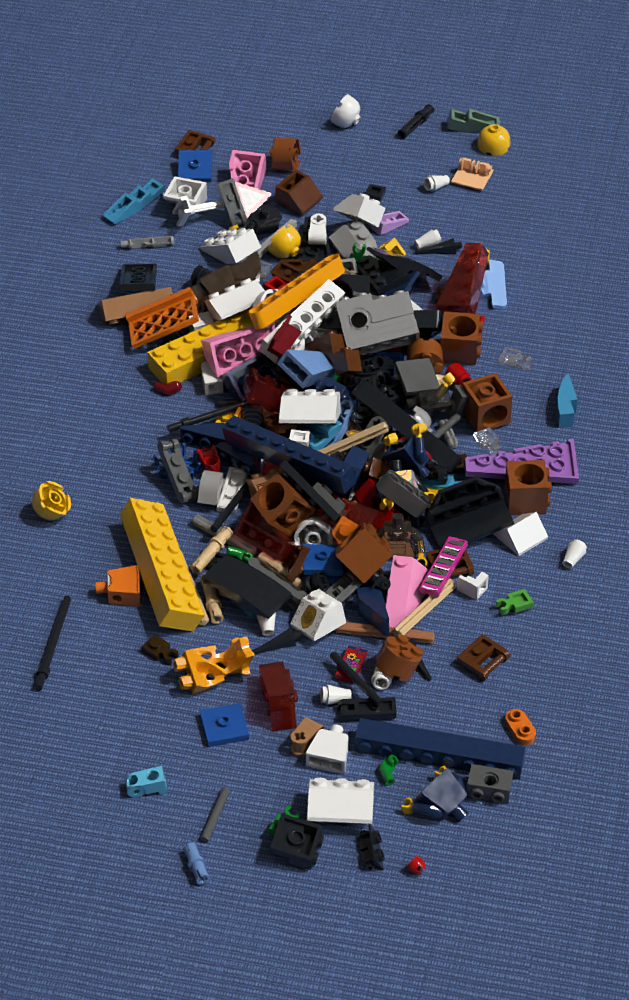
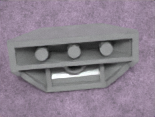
[329,220,378,259]

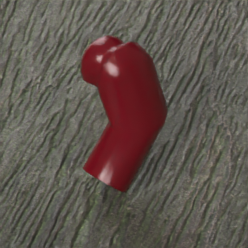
[154,381,182,396]

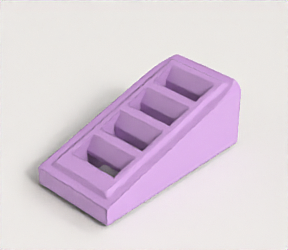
[371,211,409,235]

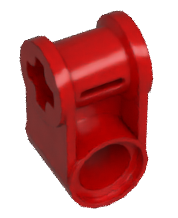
[196,445,221,472]

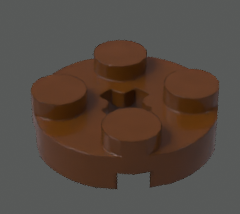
[264,414,302,433]

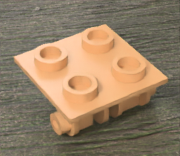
[451,157,494,191]

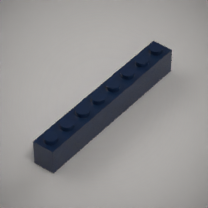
[222,415,356,494]
[355,718,526,779]

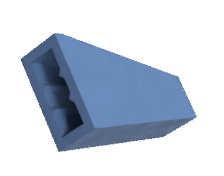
[277,349,336,388]

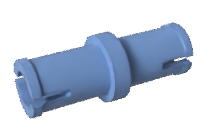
[183,843,210,885]

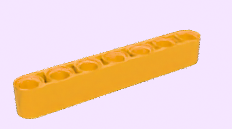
[249,254,345,330]

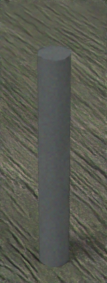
[433,413,461,439]
[200,788,230,843]

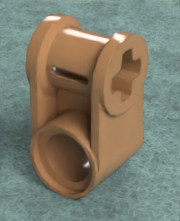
[290,717,325,757]

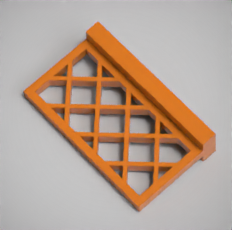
[125,287,199,349]

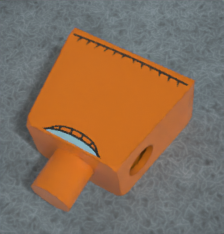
[96,565,141,606]

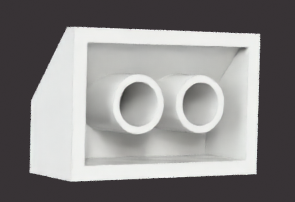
[205,278,265,321]
[279,389,341,423]
[307,778,374,824]

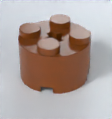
[269,137,301,171]
[406,338,444,375]
[375,634,424,681]

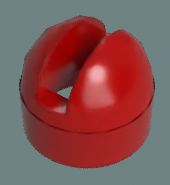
[407,855,426,875]

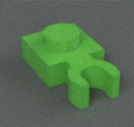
[496,589,534,615]

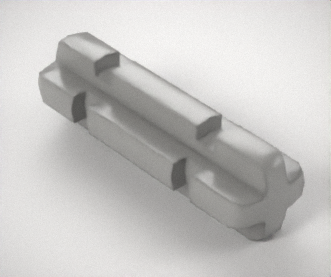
[439,419,458,449]

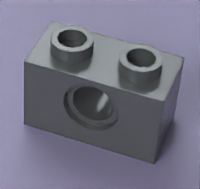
[467,764,514,804]

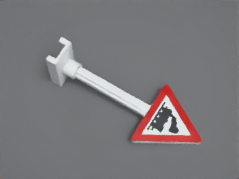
[172,182,272,227]

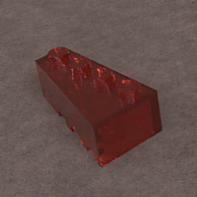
[436,243,489,315]

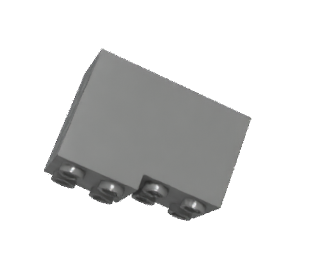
[335,290,420,355]

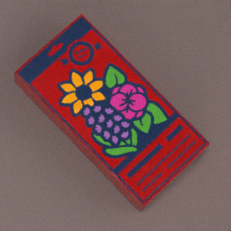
[335,645,368,684]

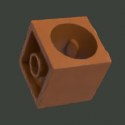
[441,311,483,365]
[462,373,513,433]
[504,460,552,515]
[251,472,317,537]
[335,521,392,583]

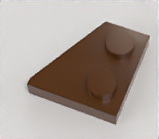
[270,259,317,283]
[285,545,310,581]

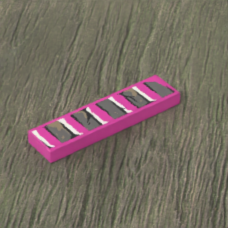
[420,536,468,597]

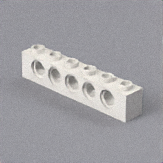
[259,279,345,364]

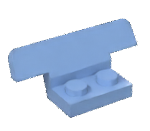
[470,259,507,309]

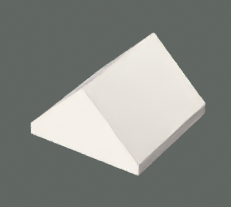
[493,512,548,556]

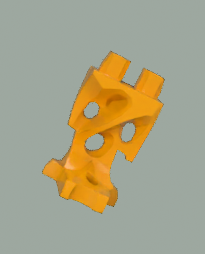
[173,636,254,694]

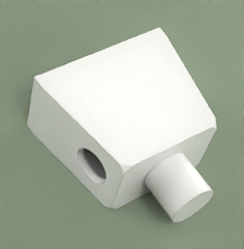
[306,724,348,775]

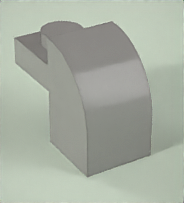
[197,470,226,505]

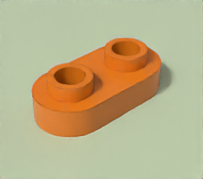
[505,709,536,746]

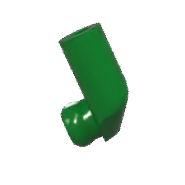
[226,546,253,563]
[379,755,398,786]

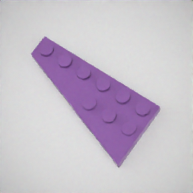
[464,438,579,484]

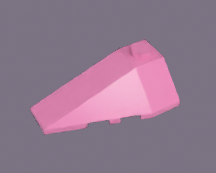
[229,150,267,189]
[201,322,275,378]
[386,555,429,627]

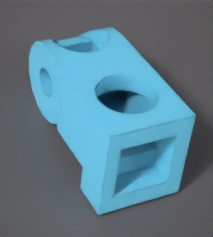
[125,766,168,798]

